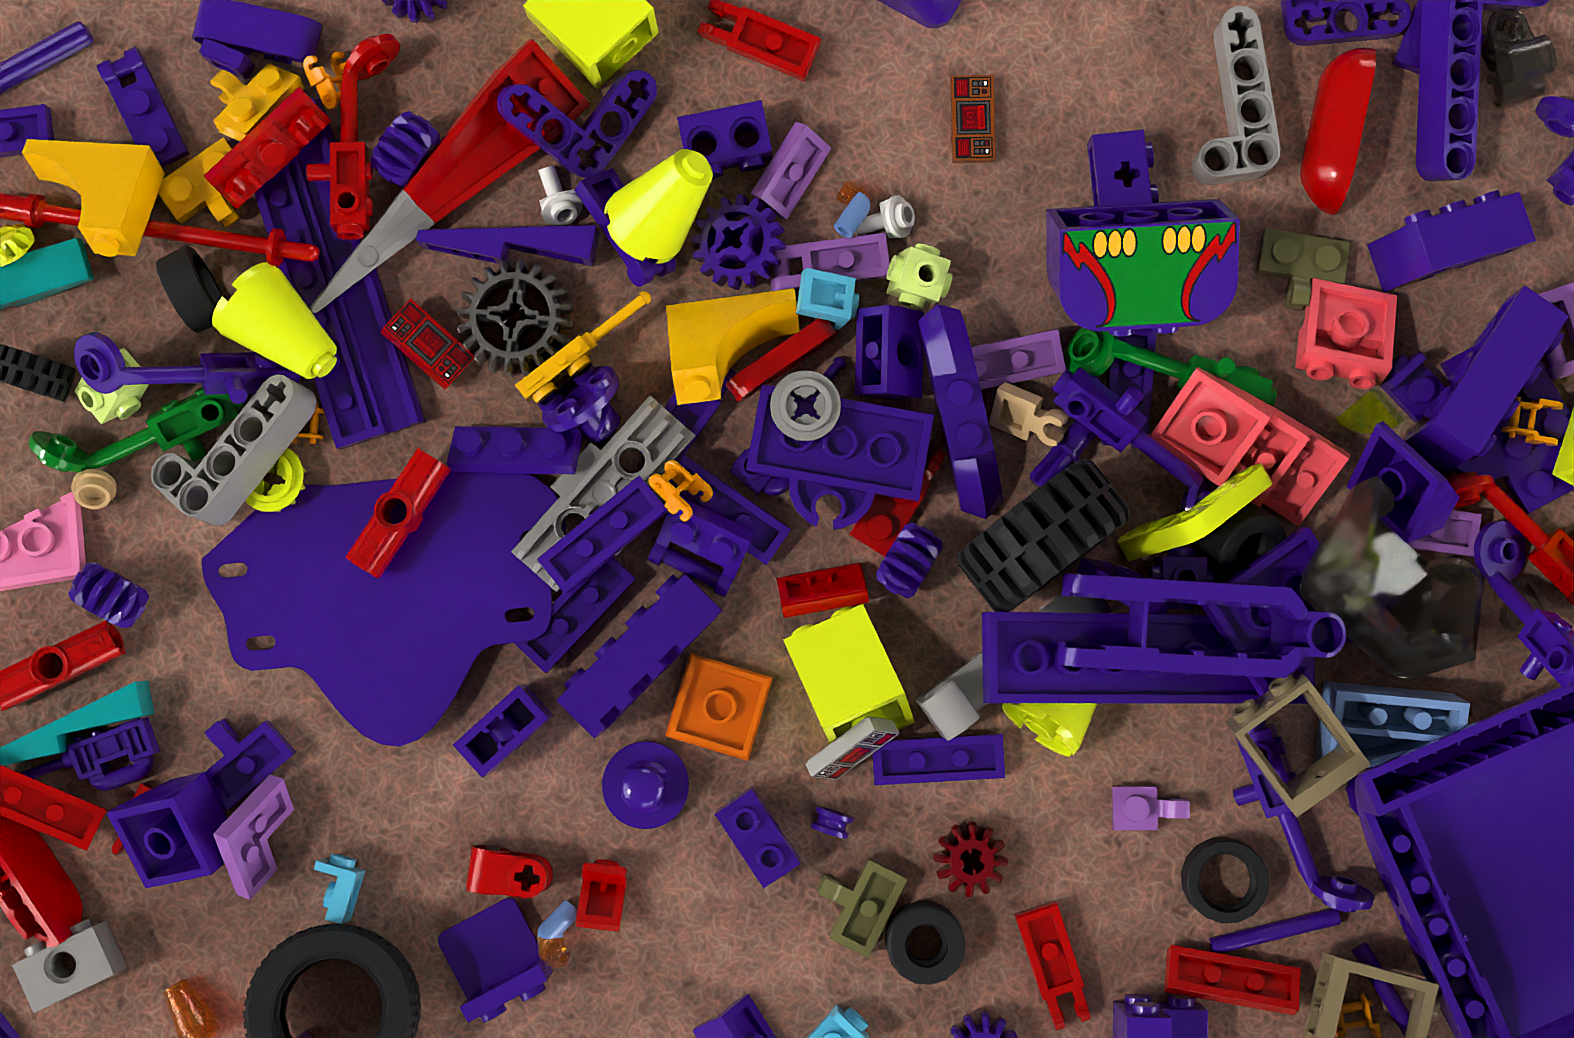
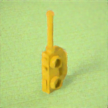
[515,291,651,404]

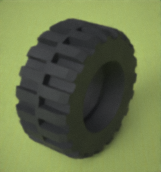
[958,458,1131,612]

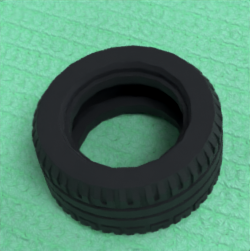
[243,924,421,1038]

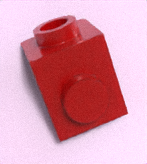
[576,859,627,932]

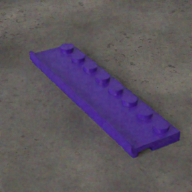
[237,97,426,450]

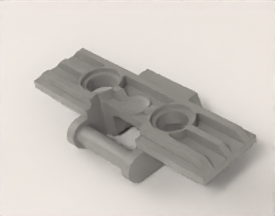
[511,396,695,592]

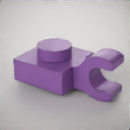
[1112,785,1190,830]

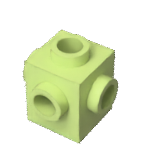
[886,243,952,310]
[74,348,149,424]

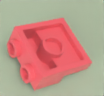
[1295,278,1397,389]

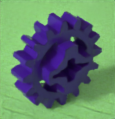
[691,194,786,290]

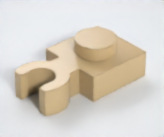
[989,382,1069,446]

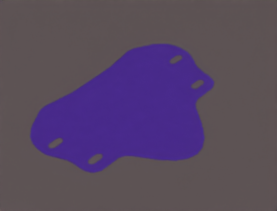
[202,471,566,747]

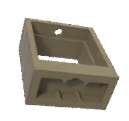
[1225,670,1371,818]
[1302,952,1441,1038]

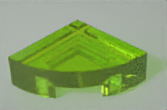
[1335,390,1398,434]

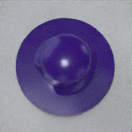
[538,363,620,443]
[602,741,689,829]

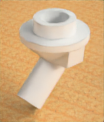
[538,165,583,226]
[855,195,915,238]

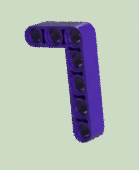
[1416,0,1549,182]

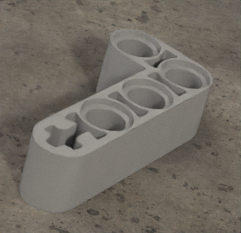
[1191,6,1281,185]
[151,375,317,526]

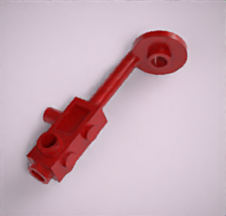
[306,34,400,240]
[1446,472,1574,605]

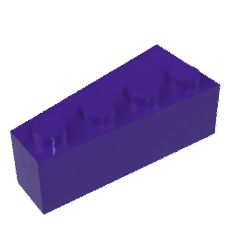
[1404,285,1569,474]
[556,574,723,738]

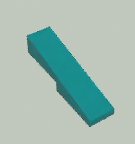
[0,238,94,310]
[0,680,155,766]

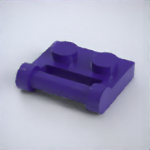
[647,497,755,598]

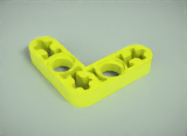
[1117,463,1272,561]

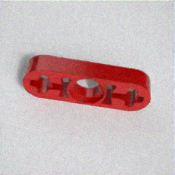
[726,318,838,403]

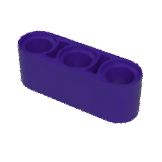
[192,0,323,66]

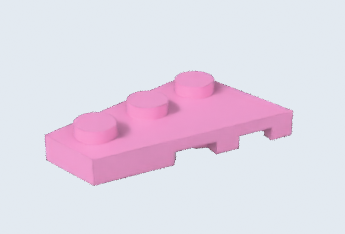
[0,492,86,591]

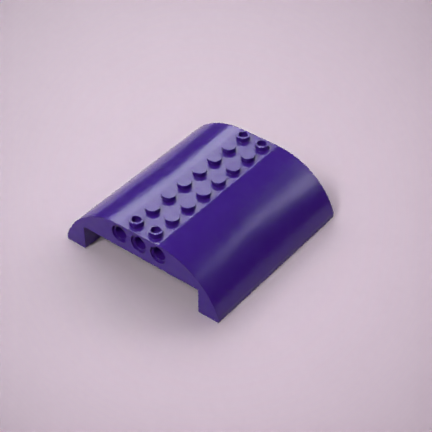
[1355,685,1574,1038]

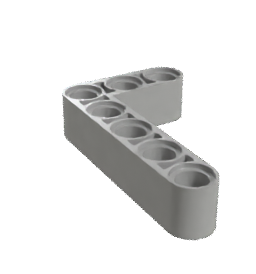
[915,592,1112,741]

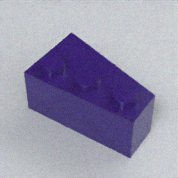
[1367,190,1536,292]

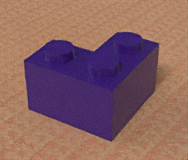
[1113,994,1208,1038]

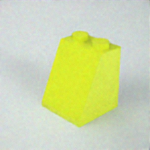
[523,0,659,90]
[783,604,915,744]

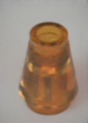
[163,979,221,1038]

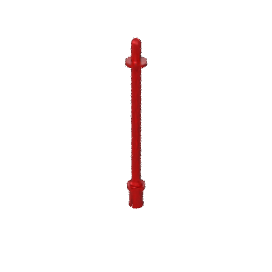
[0,192,320,267]

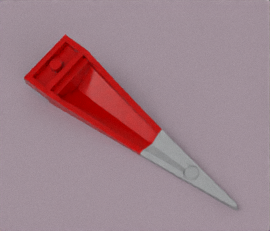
[310,39,590,313]

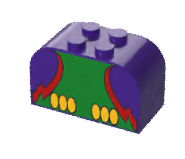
[1046,199,1240,336]

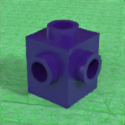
[1148,548,1214,610]

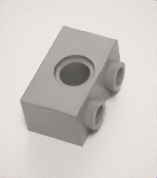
[12,919,127,1013]

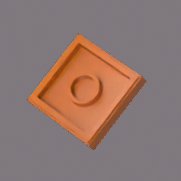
[665,653,773,761]

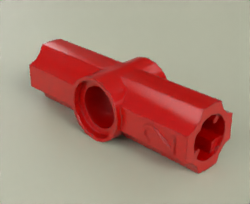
[345,448,452,579]
[0,620,126,711]

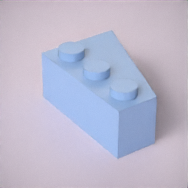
[1314,681,1470,768]

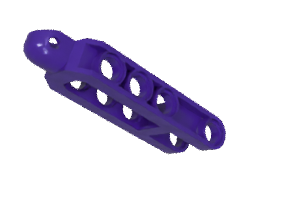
[1057,573,1346,678]

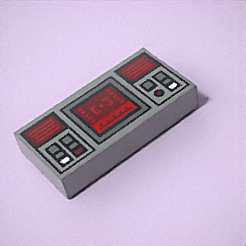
[806,716,899,780]

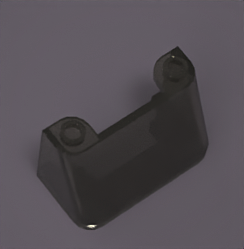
[1300,476,1484,679]

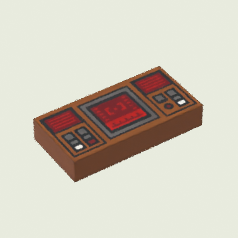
[950,75,996,163]

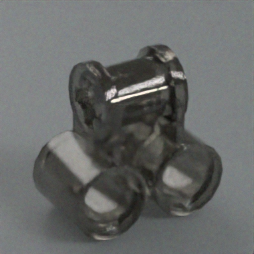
[1481,8,1557,108]

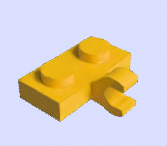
[210,63,305,141]
[158,137,241,228]

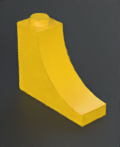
[22,139,165,257]
[666,288,800,405]

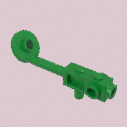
[1063,327,1277,406]
[28,387,247,472]

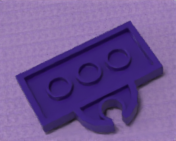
[1440,346,1574,514]
[746,384,934,530]

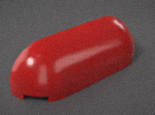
[1300,48,1376,215]
[0,815,83,948]

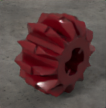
[933,821,1008,897]

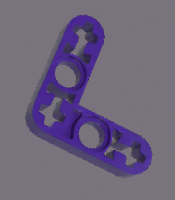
[1281,0,1411,46]
[497,70,657,178]

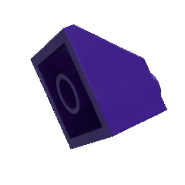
[1346,421,1459,544]
[107,772,227,888]

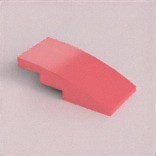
[1150,367,1351,527]

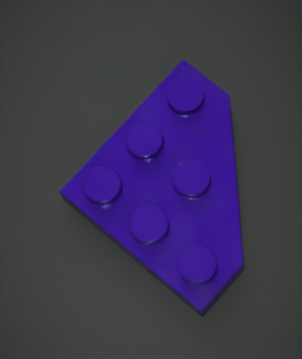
[1201,527,1332,711]

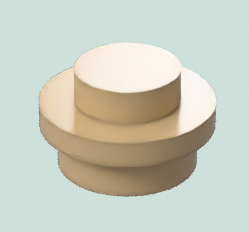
[71,469,117,509]

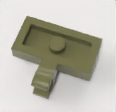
[1256,228,1350,311]
[816,857,908,958]

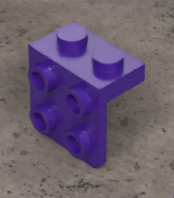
[438,897,553,1023]

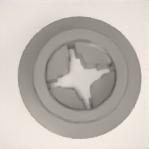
[770,371,841,441]

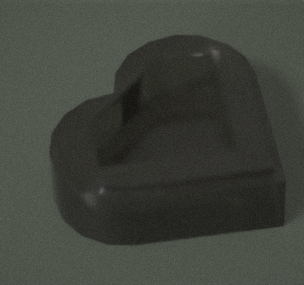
[1499,577,1556,632]

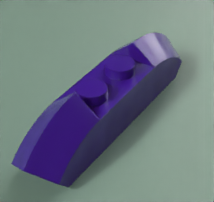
[918,304,1003,519]

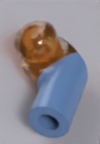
[834,181,871,238]
[538,900,577,969]

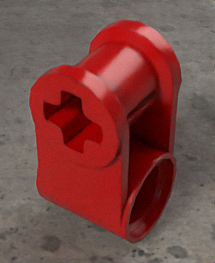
[466,845,553,898]

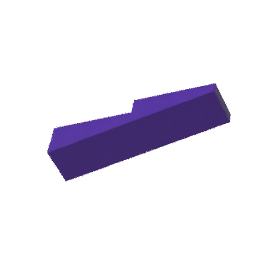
[416,225,600,267]

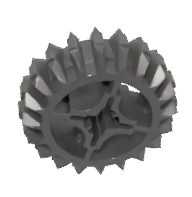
[457,260,574,377]

